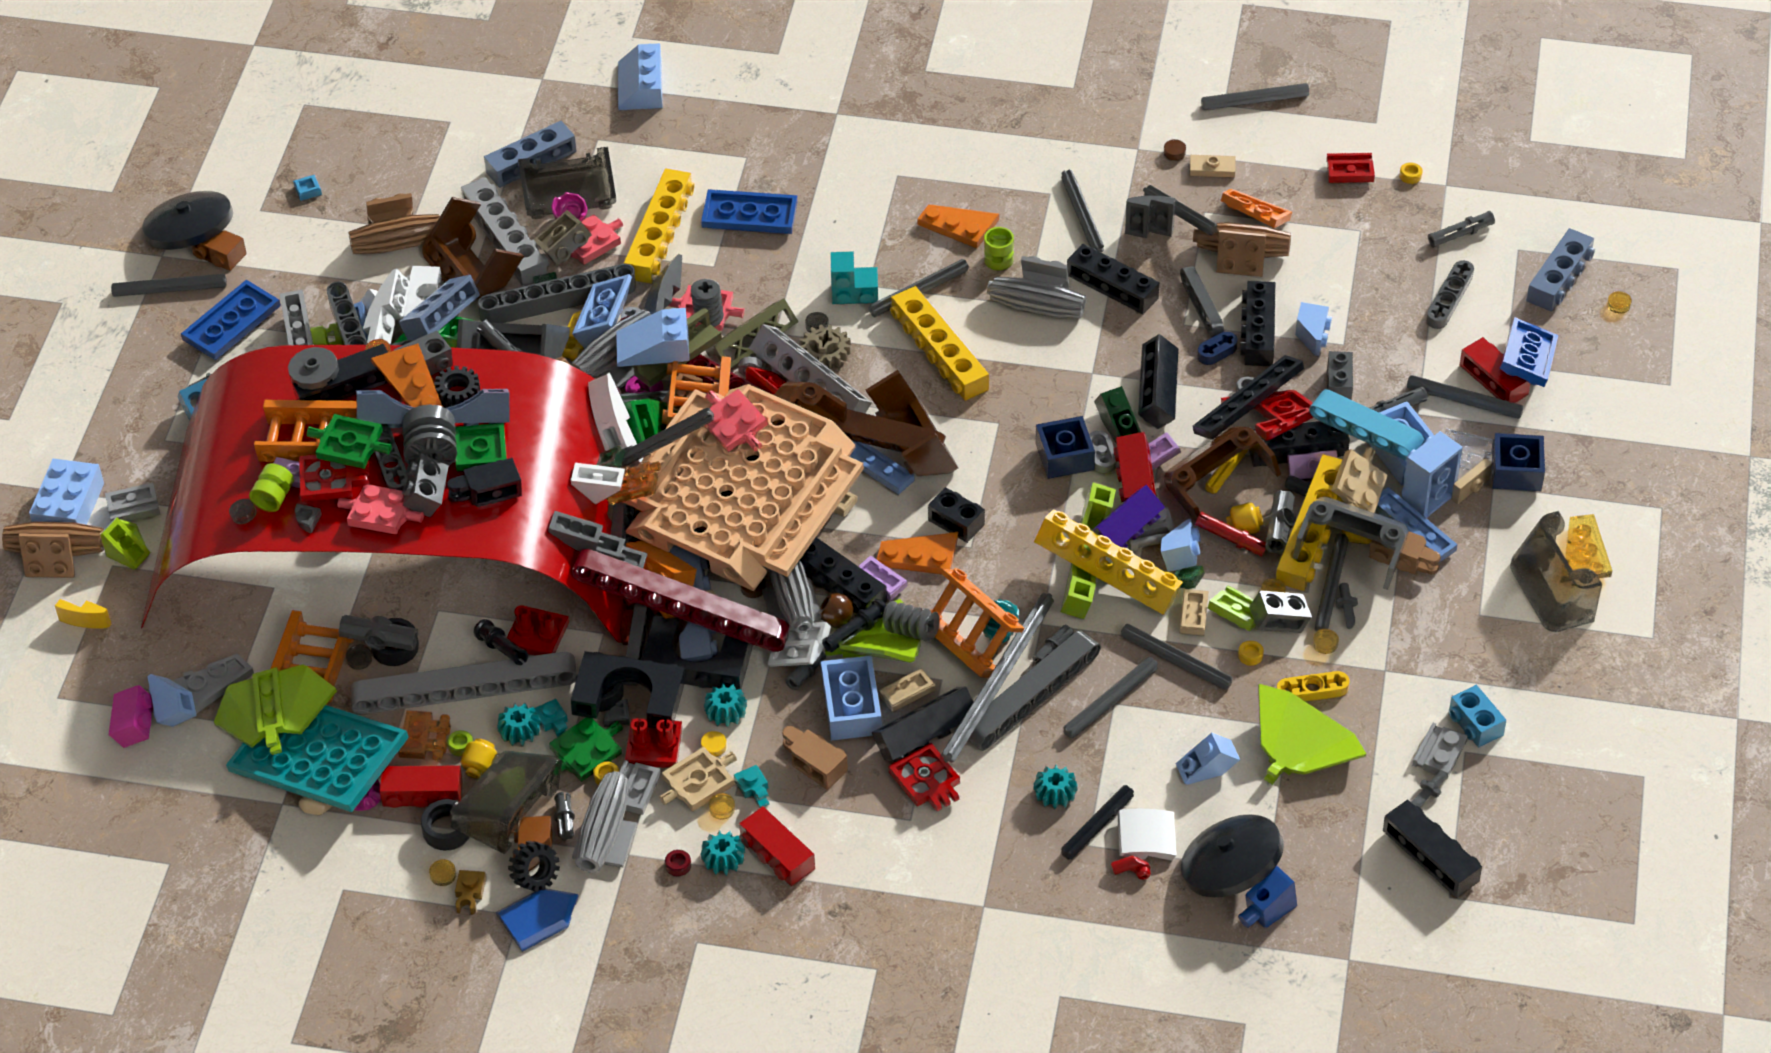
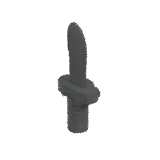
[1336,583,1358,629]
[1411,770,1448,807]

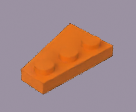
[1220,189,1292,228]
[917,204,999,248]
[370,343,443,407]
[877,532,958,575]

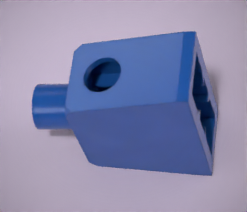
[1238,866,1298,928]

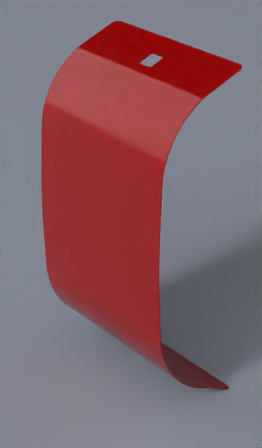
[141,345,644,643]

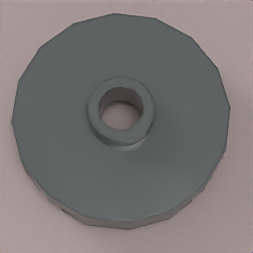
[288,347,339,390]

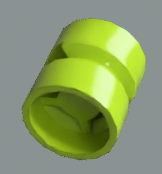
[984,227,1014,271]
[310,323,343,345]
[249,463,294,512]

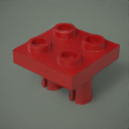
[507,605,569,656]
[625,718,683,768]

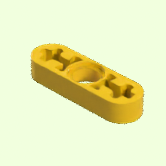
[1277,671,1350,702]

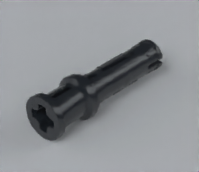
[822,599,886,653]
[473,619,528,665]

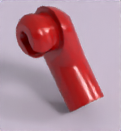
[1111,856,1151,880]

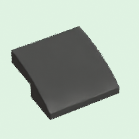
[1125,196,1176,238]

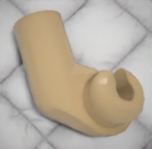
[299,797,333,815]

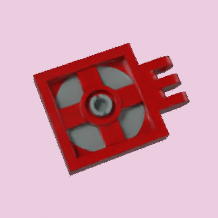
[299,455,370,502]
[888,743,960,812]

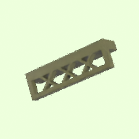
[705,298,799,368]
[633,308,722,387]

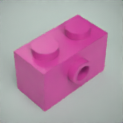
[108,685,153,748]

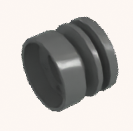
[402,404,457,467]

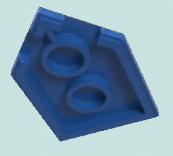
[496,888,579,951]

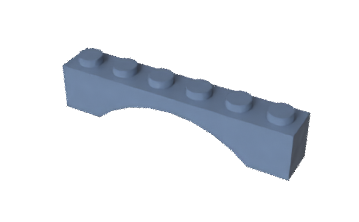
[356,389,510,428]
[669,528,719,662]

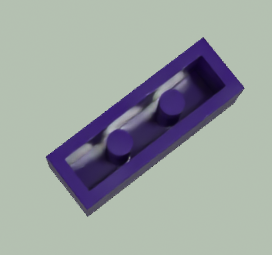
[1092,485,1165,548]

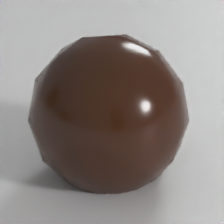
[819,593,854,628]

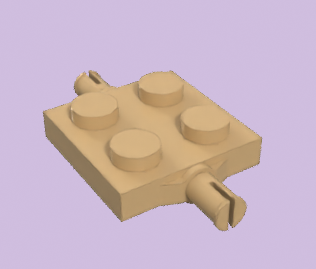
[1331,447,1388,513]
[659,747,737,811]

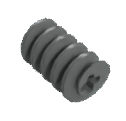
[691,279,724,327]
[883,601,940,641]

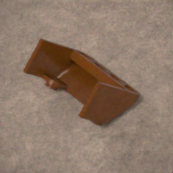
[422,197,524,303]
[866,370,959,477]
[746,382,847,461]
[1164,426,1281,522]

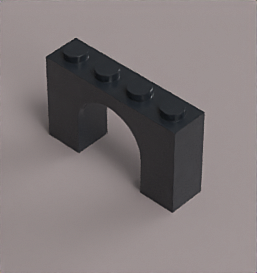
[641,616,753,690]
[571,651,685,729]

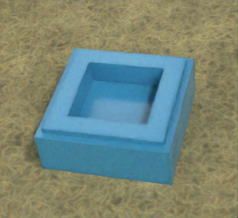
[293,175,322,201]

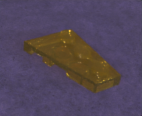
[1563,514,1613,582]

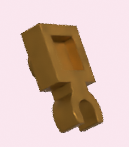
[455,870,486,915]

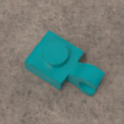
[534,698,568,737]
[734,765,770,808]

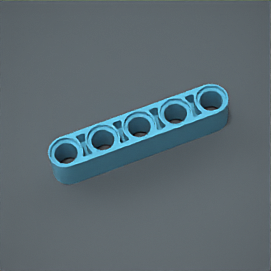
[1309,389,1424,460]

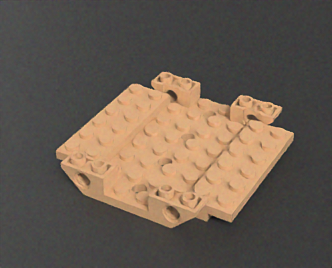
[617,384,864,591]

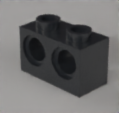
[928,487,985,543]

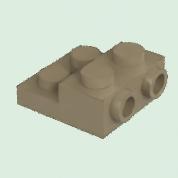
[533,210,592,265]

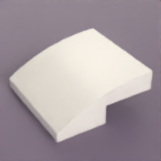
[768,622,831,667]
[1117,808,1176,861]

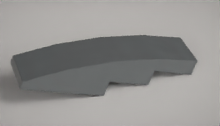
[644,254,682,315]
[548,511,648,568]

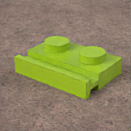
[1207,585,1256,631]

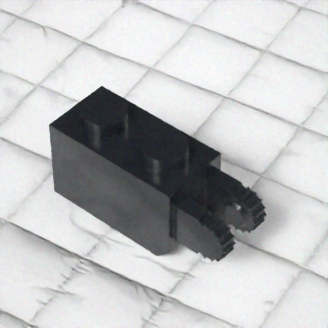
[447,458,522,507]

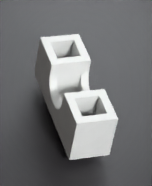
[399,266,442,321]

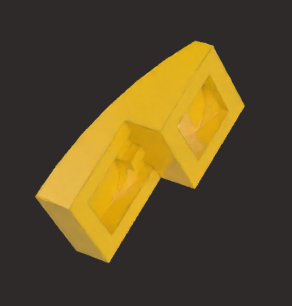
[55,599,112,629]

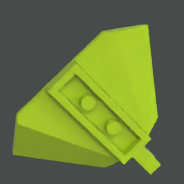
[825,599,921,663]
[214,664,337,755]
[1258,684,1366,785]

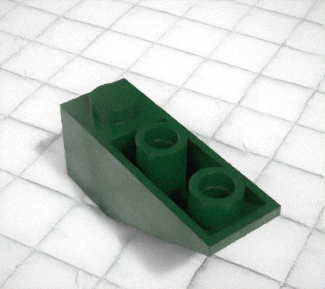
[1094,386,1141,444]

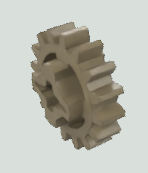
[800,324,851,369]

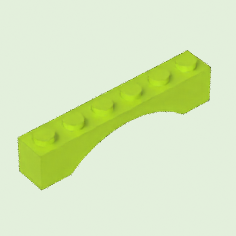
[1060,482,1116,619]

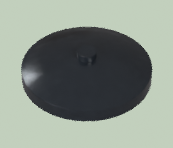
[142,191,233,250]
[1181,814,1284,898]

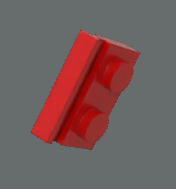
[1326,153,1375,183]

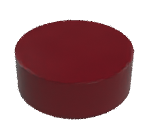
[665,850,692,877]

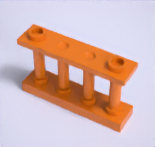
[662,356,731,428]
[254,400,356,462]
[930,568,1025,678]
[270,610,354,705]

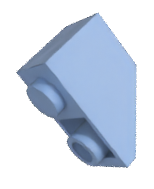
[1295,302,1332,356]
[1161,519,1201,572]
[147,674,197,727]
[1175,732,1240,785]

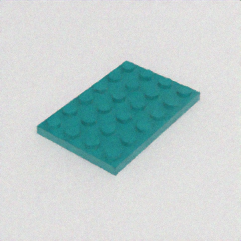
[226,705,409,812]

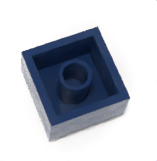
[1035,416,1095,479]
[1492,433,1545,492]

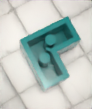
[831,251,878,304]

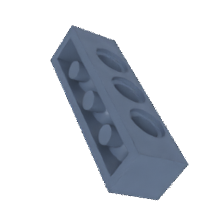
[484,121,577,188]
[1526,228,1595,312]
[399,275,480,340]

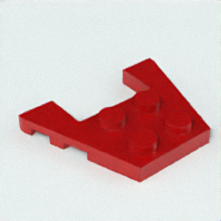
[1221,390,1314,441]

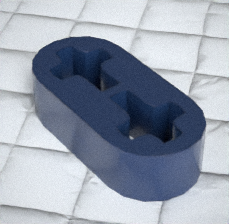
[1197,332,1238,365]

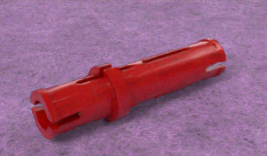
[1194,511,1266,557]

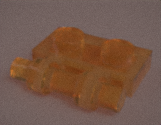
[606,461,661,505]
[398,710,451,761]

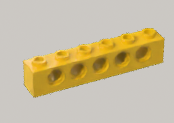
[624,168,695,284]
[890,286,989,401]
[1276,454,1344,591]
[1034,510,1183,615]

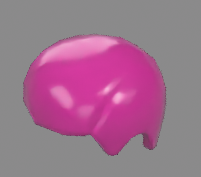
[551,192,588,221]

